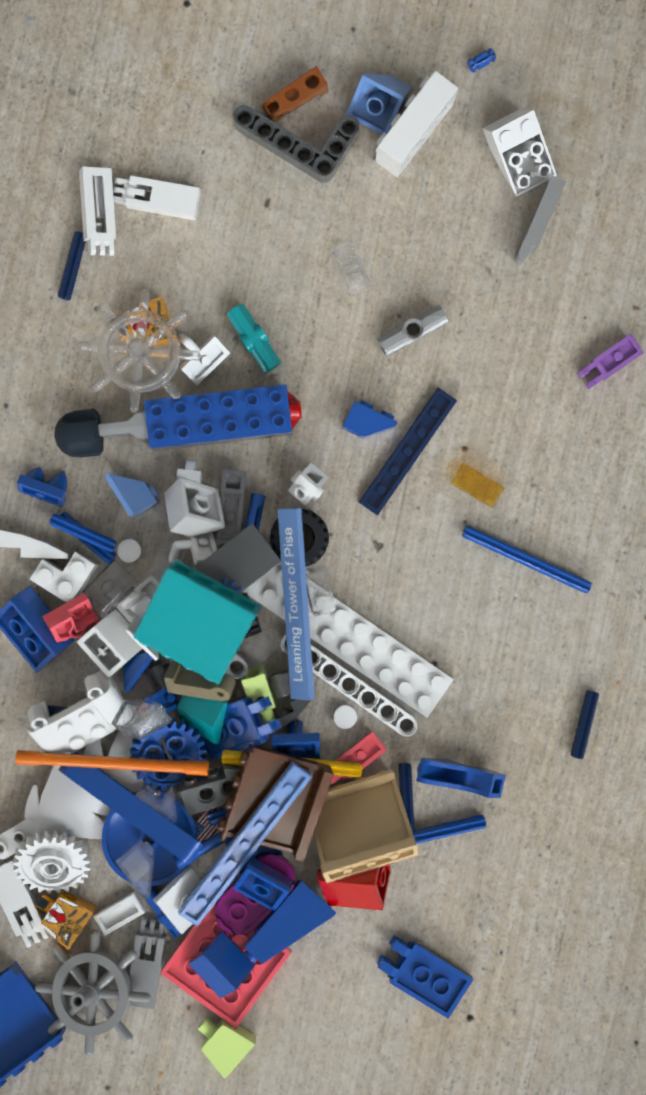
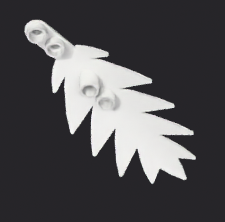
[0,716,186,859]

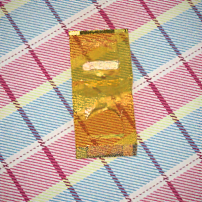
[451,463,505,508]

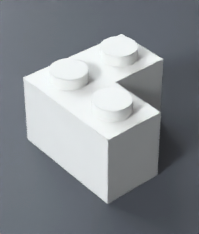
[30,552,100,603]

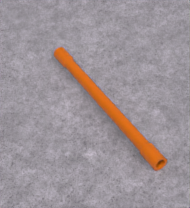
[16,750,209,776]

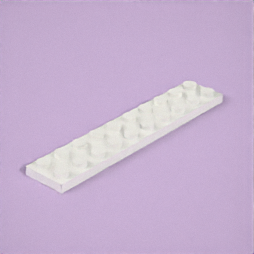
[243,562,454,718]

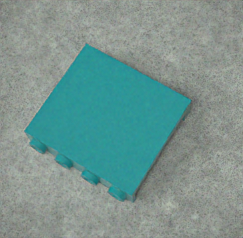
[133,559,261,684]

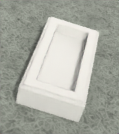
[93,890,146,936]

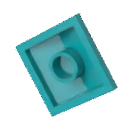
[177,695,228,744]

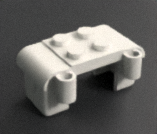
[25,670,133,754]

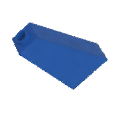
[242,879,336,964]

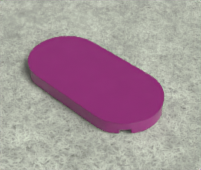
[215,853,295,935]

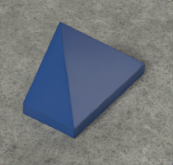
[123,652,154,693]

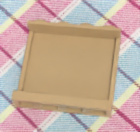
[313,769,419,883]

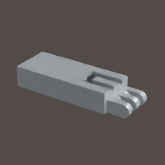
[515,175,566,264]
[129,916,166,1009]

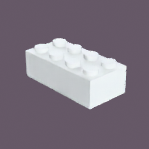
[375,71,458,178]

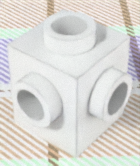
[288,463,329,506]

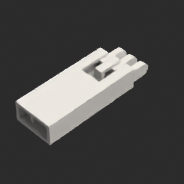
[79,167,116,256]
[113,175,201,220]
[0,858,50,947]

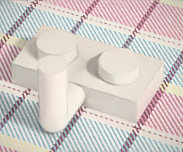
[178,333,230,385]
[168,532,217,566]

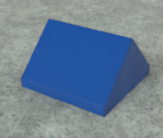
[233,857,292,912]
[188,930,255,998]

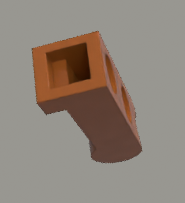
[262,66,329,122]

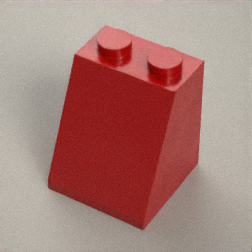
[317,864,391,911]

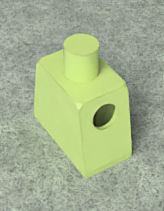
[197,1017,256,1079]

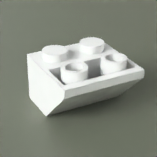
[77,609,142,678]

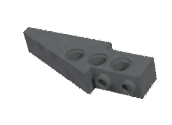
[179,764,241,816]

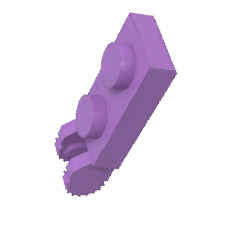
[577,334,644,389]

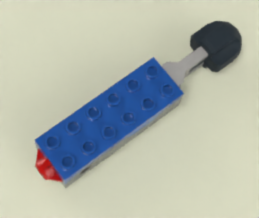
[54,384,302,458]

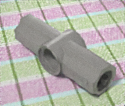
[377,304,448,357]

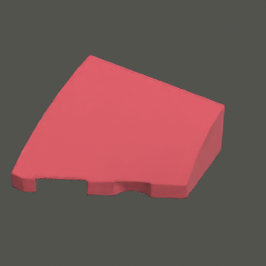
[42,593,100,642]

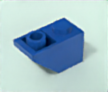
[342,400,397,439]

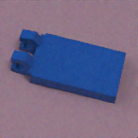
[201,696,282,760]
[376,935,474,1019]

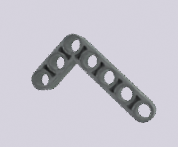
[233,105,359,183]

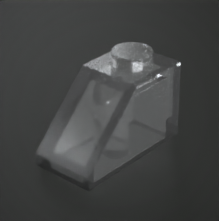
[115,840,155,899]

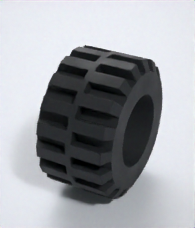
[270,508,329,567]

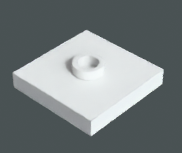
[153,866,201,934]

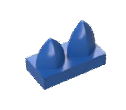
[17,467,67,508]

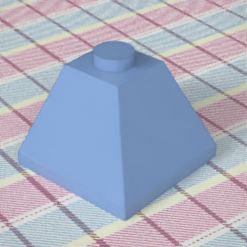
[346,73,412,135]
[104,473,160,518]

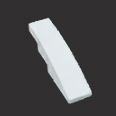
[0,530,72,559]

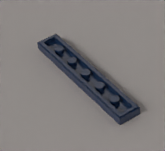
[358,387,457,516]

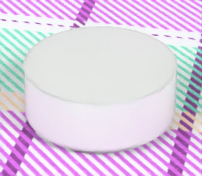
[118,539,142,563]
[334,705,357,729]

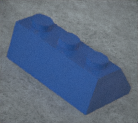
[0,586,75,673]

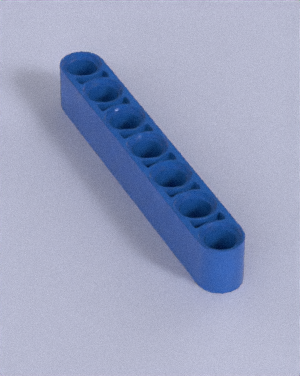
[58,752,204,865]

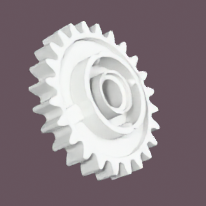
[13,830,91,894]

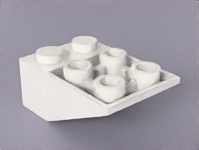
[482,107,557,197]

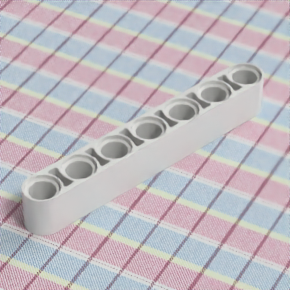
[281,634,417,736]

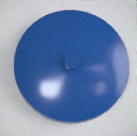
[102,789,197,886]

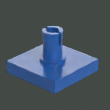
[271,720,320,759]

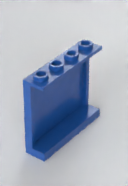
[0,962,66,1088]

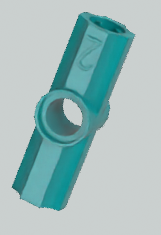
[226,303,281,374]

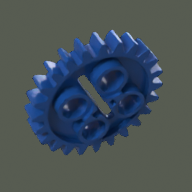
[129,717,207,792]

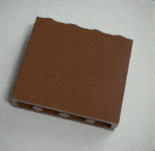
[217,744,333,862]

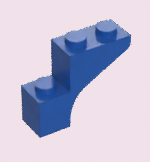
[416,758,506,798]

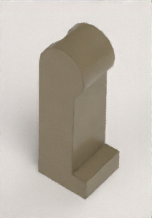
[164,661,236,701]

